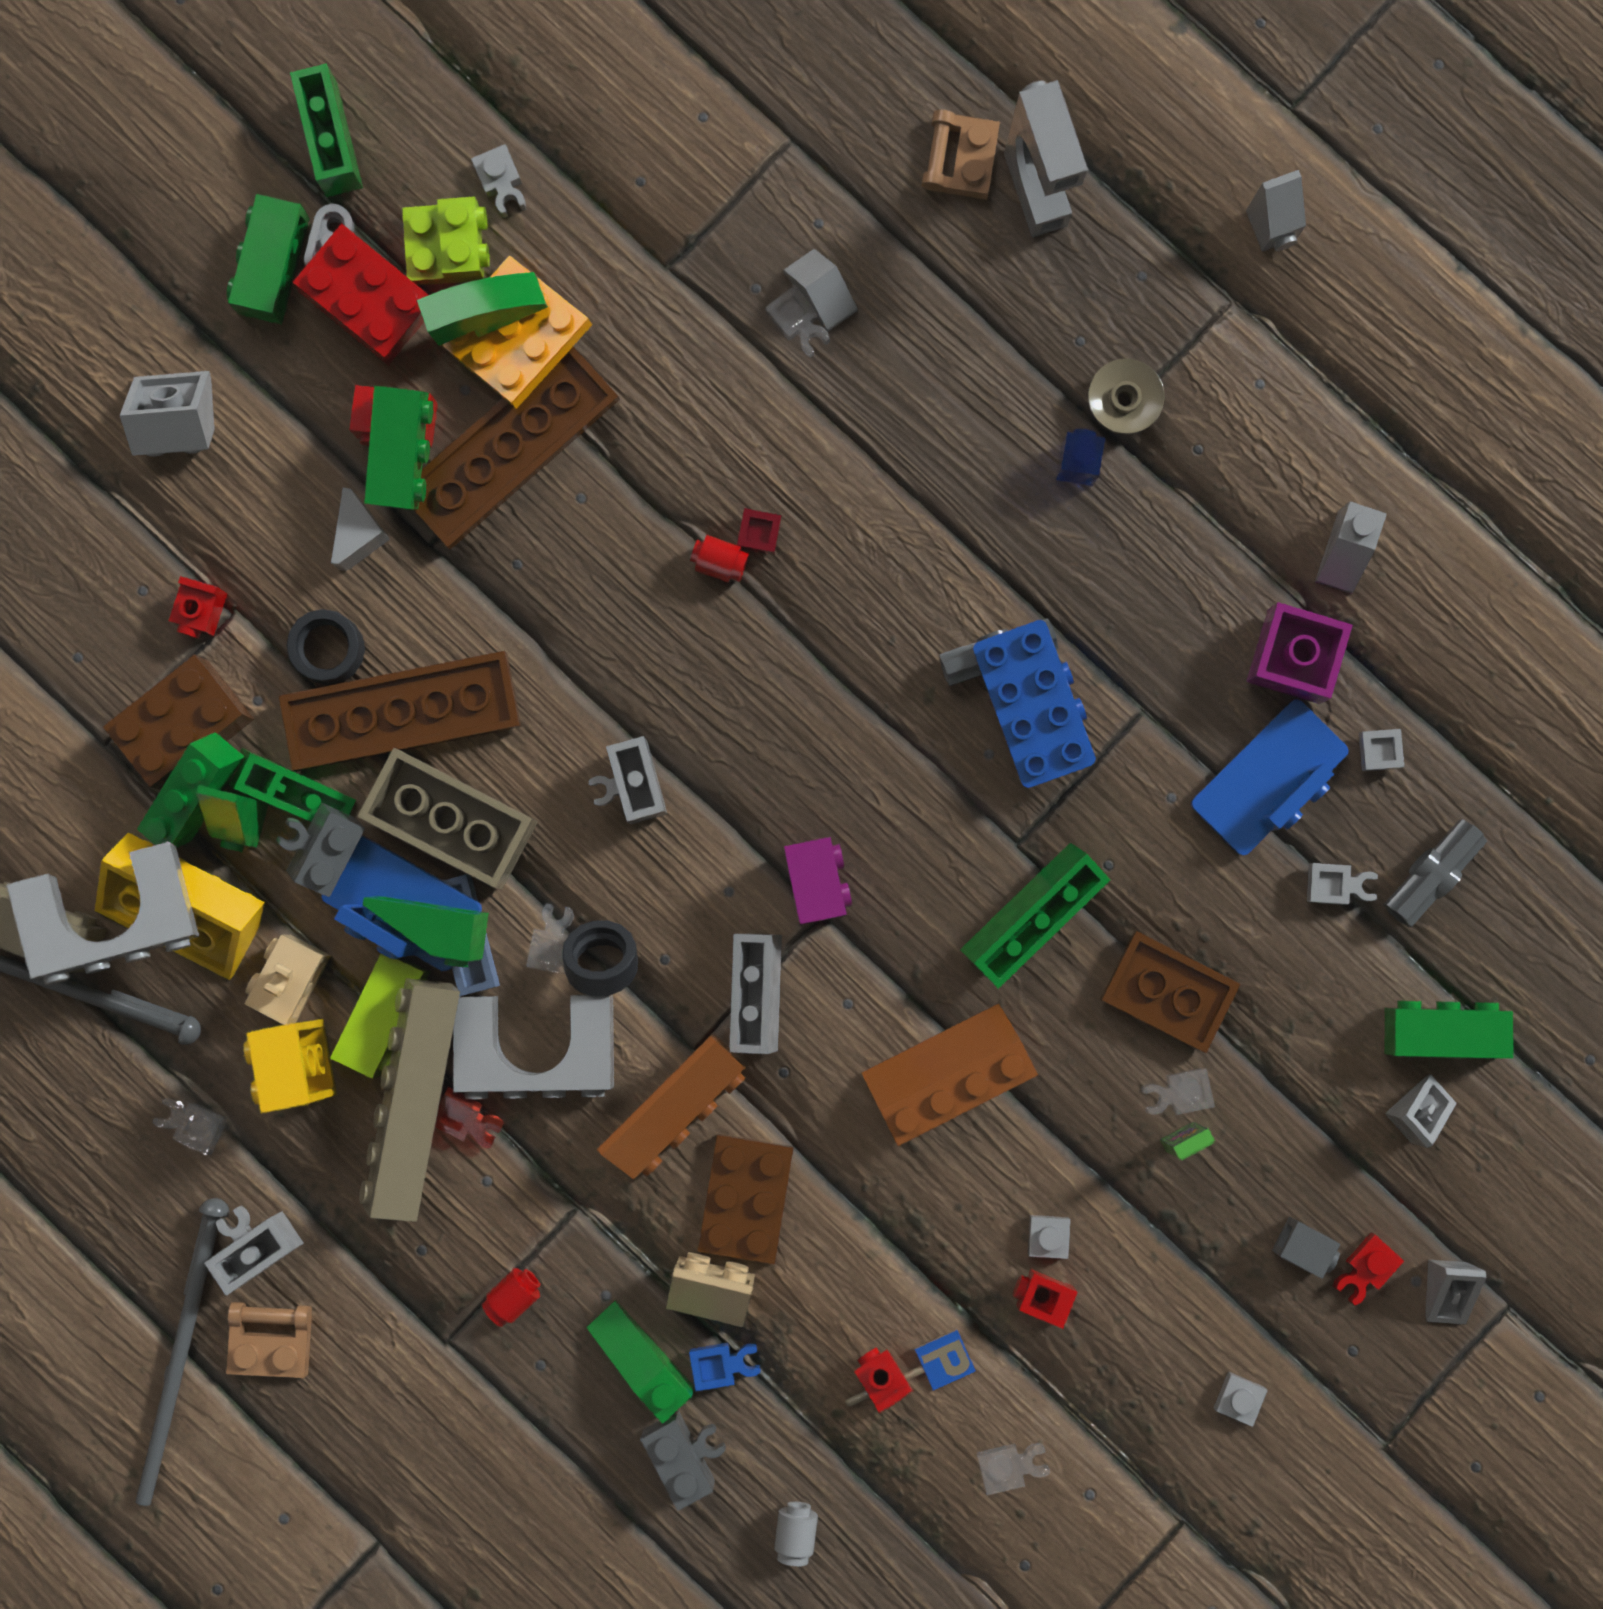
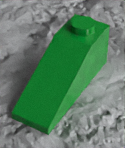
[228,748,356,822]
[196,785,269,852]
[363,896,489,967]
[586,1300,694,1424]

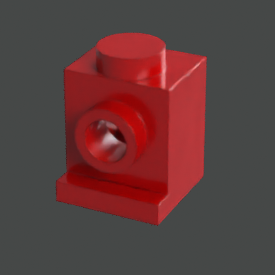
[169,576,228,639]
[1013,1269,1078,1329]
[854,1347,914,1413]

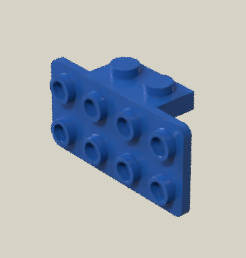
[973,620,1096,788]
[1191,699,1349,855]
[321,835,482,971]

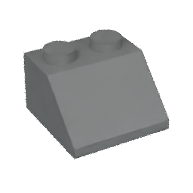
[120,371,214,457]

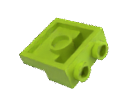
[402,197,490,285]

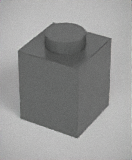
[1272,1216,1340,1279]

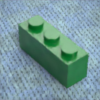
[290,63,363,197]
[226,194,310,325]
[364,386,433,509]
[137,732,245,849]
[1384,1000,1513,1059]

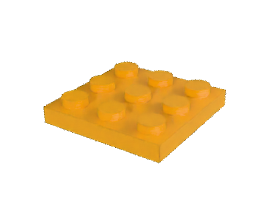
[440,255,592,409]

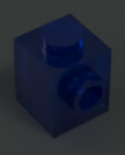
[1056,429,1105,486]

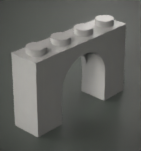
[1004,80,1088,237]
[7,842,199,985]
[453,994,614,1099]

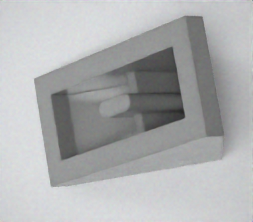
[784,249,858,332]
[331,488,390,571]
[1385,1074,1457,1148]
[1426,1260,1487,1324]

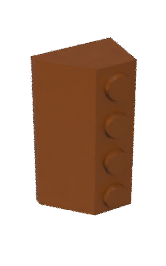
[861,1003,1038,1146]
[597,1033,746,1180]

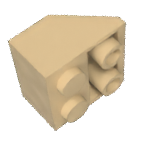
[666,1252,755,1327]

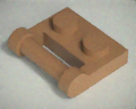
[921,110,1000,200]
[226,1302,312,1378]

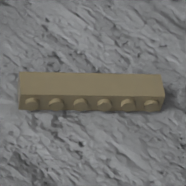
[359,978,460,1222]

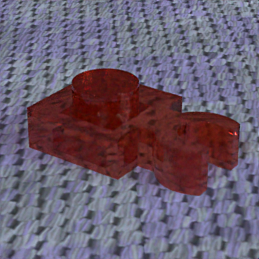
[435,1087,504,1148]

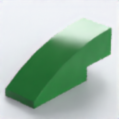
[417,272,548,346]

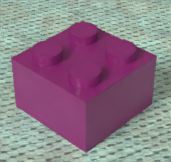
[1246,602,1353,704]
[784,837,852,925]

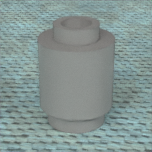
[774,1501,818,1566]

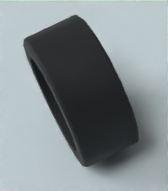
[286,609,365,685]
[562,920,638,996]

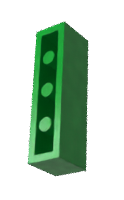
[960,843,1110,989]

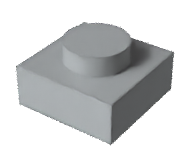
[1358,729,1404,771]
[1028,1215,1070,1259]
[1214,1372,1268,1427]

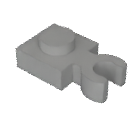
[471,144,526,218]
[1307,863,1378,905]

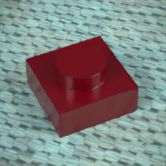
[737,508,782,555]

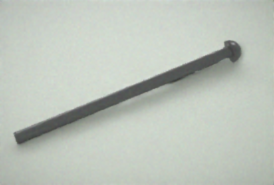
[0,955,201,1045]
[135,1198,230,1506]

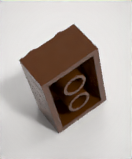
[103,654,255,790]

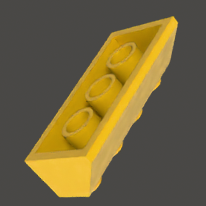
[95,832,265,980]

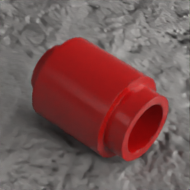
[690,535,749,583]
[482,1268,541,1327]

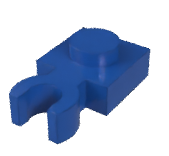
[689,1342,761,1391]

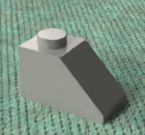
[1246,170,1306,252]
[1315,501,1387,594]

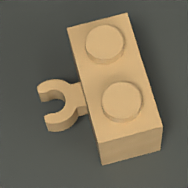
[244,934,331,1025]

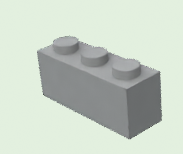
[729,933,782,1054]

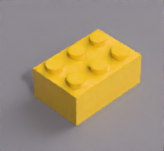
[244,1019,337,1113]

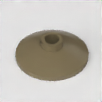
[1088,359,1165,434]

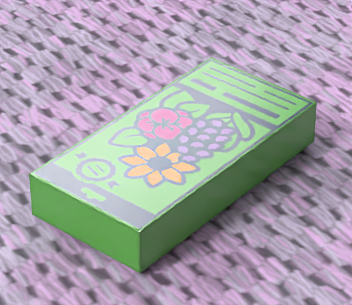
[1160,1122,1215,1160]

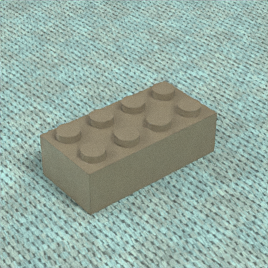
[357,748,538,890]

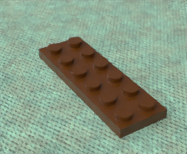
[413,347,620,550]
[279,651,521,772]

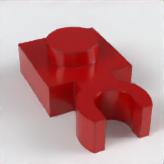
[1333,1232,1404,1305]

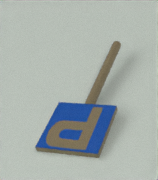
[845,1329,976,1407]

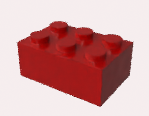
[293,223,428,366]

